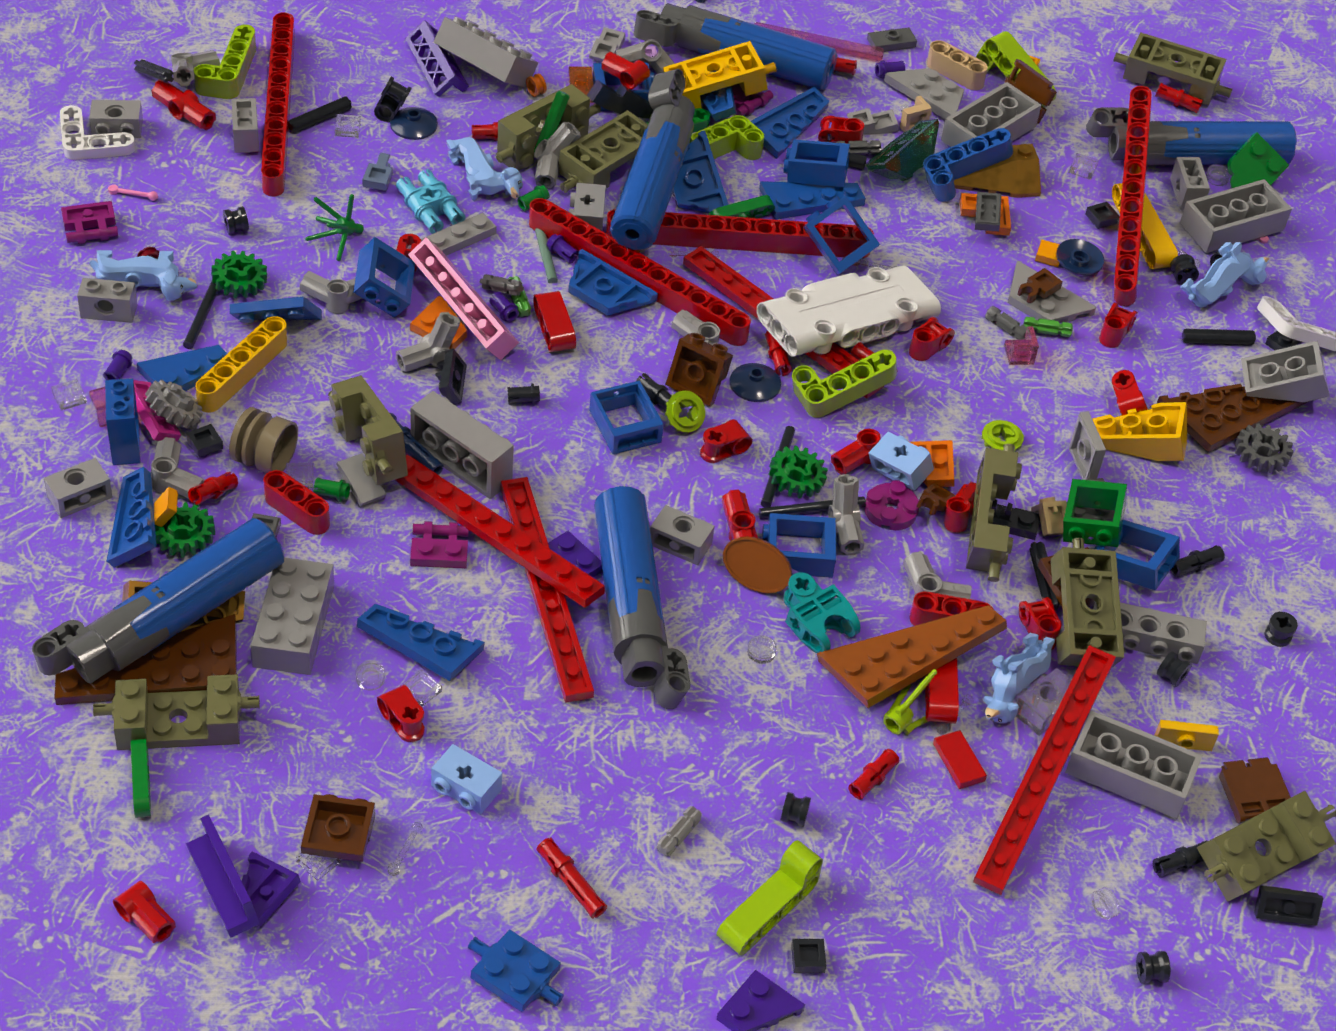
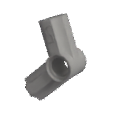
[616,39,675,74]
[171,50,220,86]
[534,122,581,189]
[300,271,363,313]
[671,309,720,345]
[396,312,460,372]
[151,437,205,498]
[828,474,864,555]
[903,551,972,599]

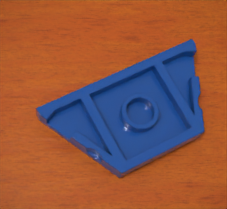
[673,130,729,213]
[568,249,658,316]

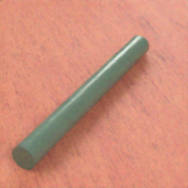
[535,228,558,283]

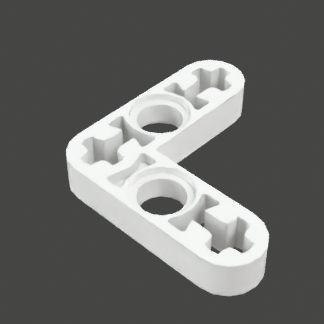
[60,105,136,160]
[1257,296,1336,351]

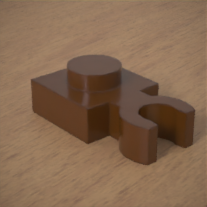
[1017,268,1063,303]
[917,483,956,515]

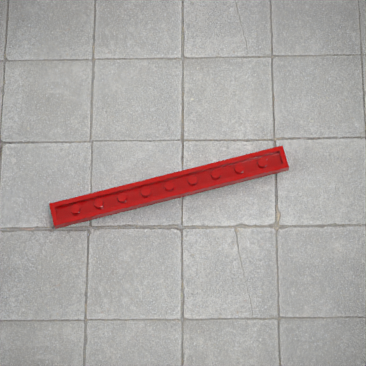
[683,246,884,399]
[395,454,605,608]
[501,477,594,703]
[973,645,1116,895]

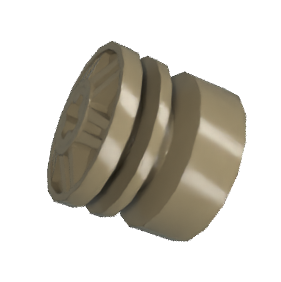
[229,407,298,473]

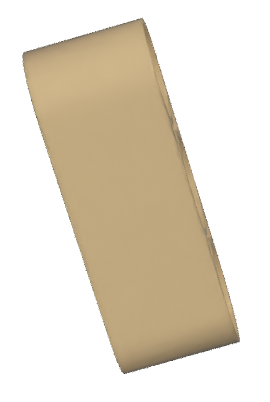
[927,40,988,90]

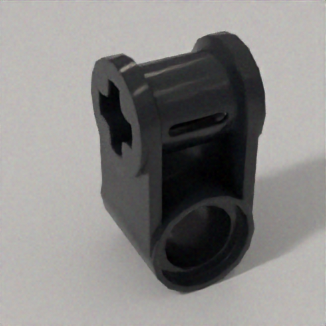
[374,76,412,122]

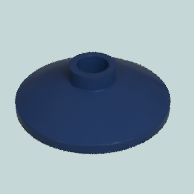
[390,107,438,140]
[1056,239,1104,275]
[730,363,781,402]

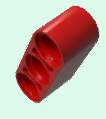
[533,291,576,353]
[263,470,330,535]
[909,592,993,626]
[925,658,959,724]

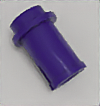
[875,60,905,79]
[547,234,579,264]
[489,291,519,322]
[103,349,133,380]

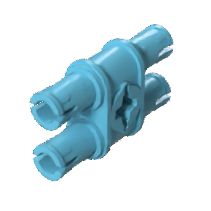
[396,169,466,234]

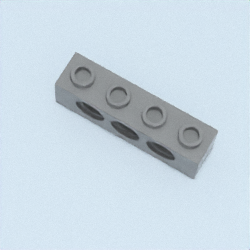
[1092,601,1207,664]

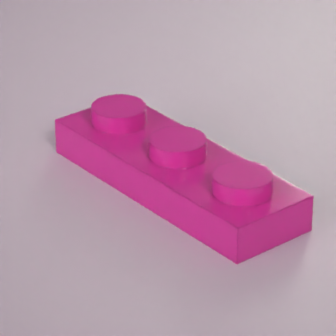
[134,380,181,442]

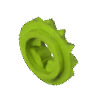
[664,391,706,433]
[981,420,1024,452]

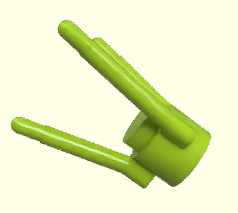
[883,669,937,735]

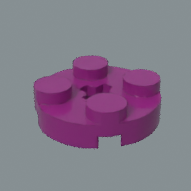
[865,480,919,531]

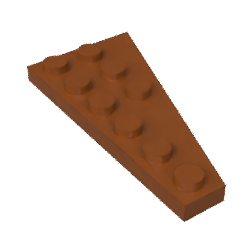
[817,605,1007,708]

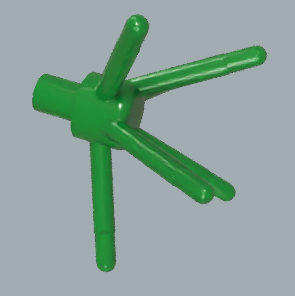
[305,194,364,261]

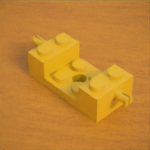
[663,41,777,108]

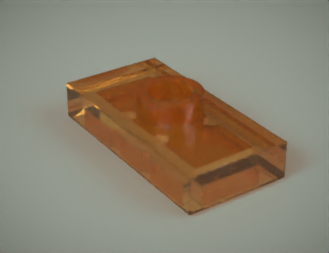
[568,66,593,103]

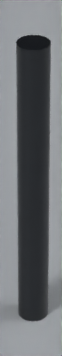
[183,280,218,349]
[761,426,795,508]
[759,496,866,519]

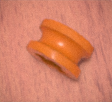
[526,73,547,97]

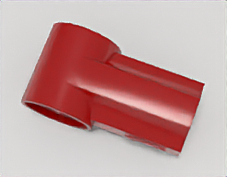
[601,51,650,90]
[831,429,881,475]
[944,482,976,533]
[113,881,176,943]

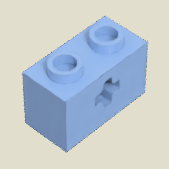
[869,432,934,491]
[431,744,502,814]

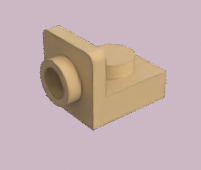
[900,96,932,133]
[1031,497,1067,536]

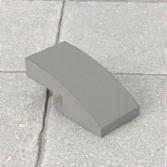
[589,27,625,62]
[847,108,899,134]
[336,453,386,507]

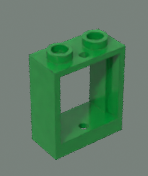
[1063,479,1127,547]

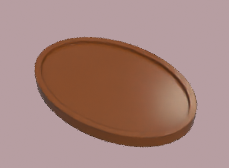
[723,536,792,593]

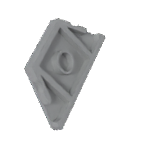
[884,68,965,119]
[1008,261,1096,323]

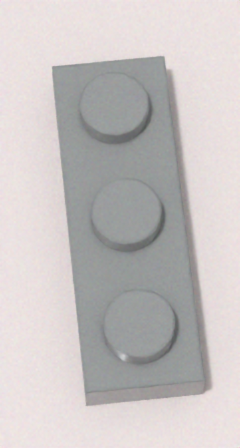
[421,213,497,256]

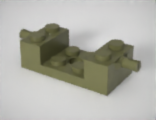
[1113,32,1232,106]
[496,84,601,171]
[559,110,648,193]
[328,375,408,485]
[966,444,1022,582]
[1051,538,1124,668]
[93,674,260,750]
[1197,791,1336,902]

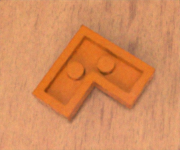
[959,193,1011,236]

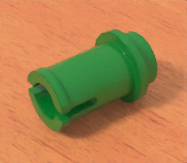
[517,185,550,211]
[313,477,351,502]

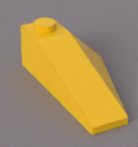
[1092,402,1187,461]

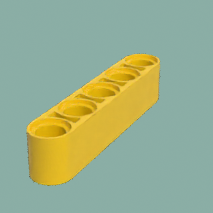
[1112,183,1178,269]
[195,316,287,413]

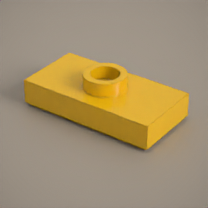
[1154,720,1219,751]

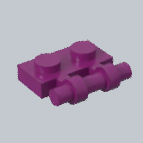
[732,83,773,116]
[61,201,118,244]
[410,521,469,569]

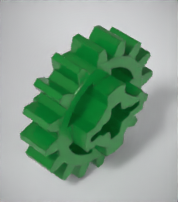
[211,251,267,298]
[768,445,828,499]
[155,502,215,557]

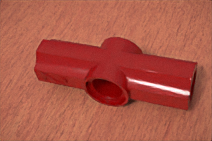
[151,80,216,130]
[722,489,758,541]

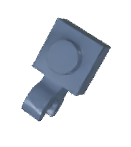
[362,153,393,191]

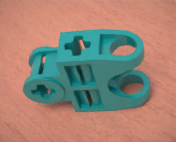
[784,572,861,653]

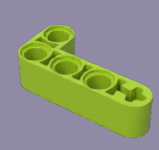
[194,24,256,99]
[976,31,1056,106]
[689,115,764,160]
[792,350,897,418]
[716,840,823,956]

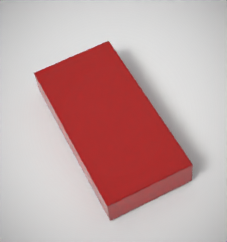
[933,730,987,789]

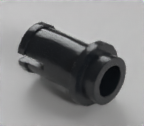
[507,383,540,404]

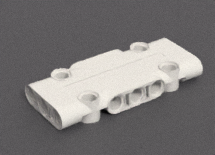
[757,265,941,357]

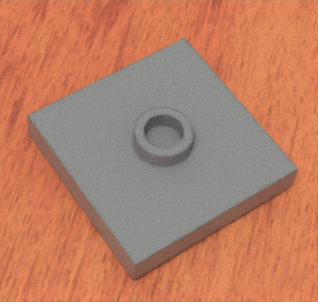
[1069,411,1106,480]

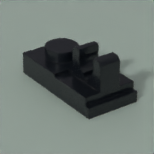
[435,348,467,405]
[991,499,1040,540]
[1254,885,1323,926]

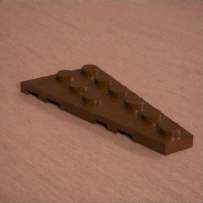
[1157,384,1310,452]
[54,614,237,705]

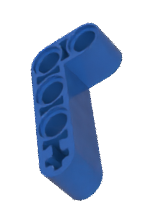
[923,128,1014,202]

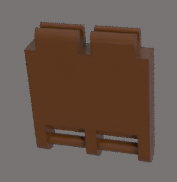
[1004,59,1057,123]
[1219,757,1291,823]

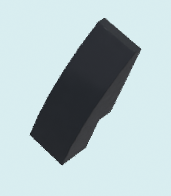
[587,80,654,118]

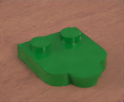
[1227,132,1289,189]

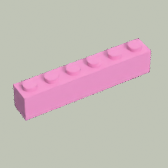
[408,238,519,360]

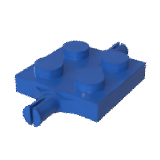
[468,929,564,1012]

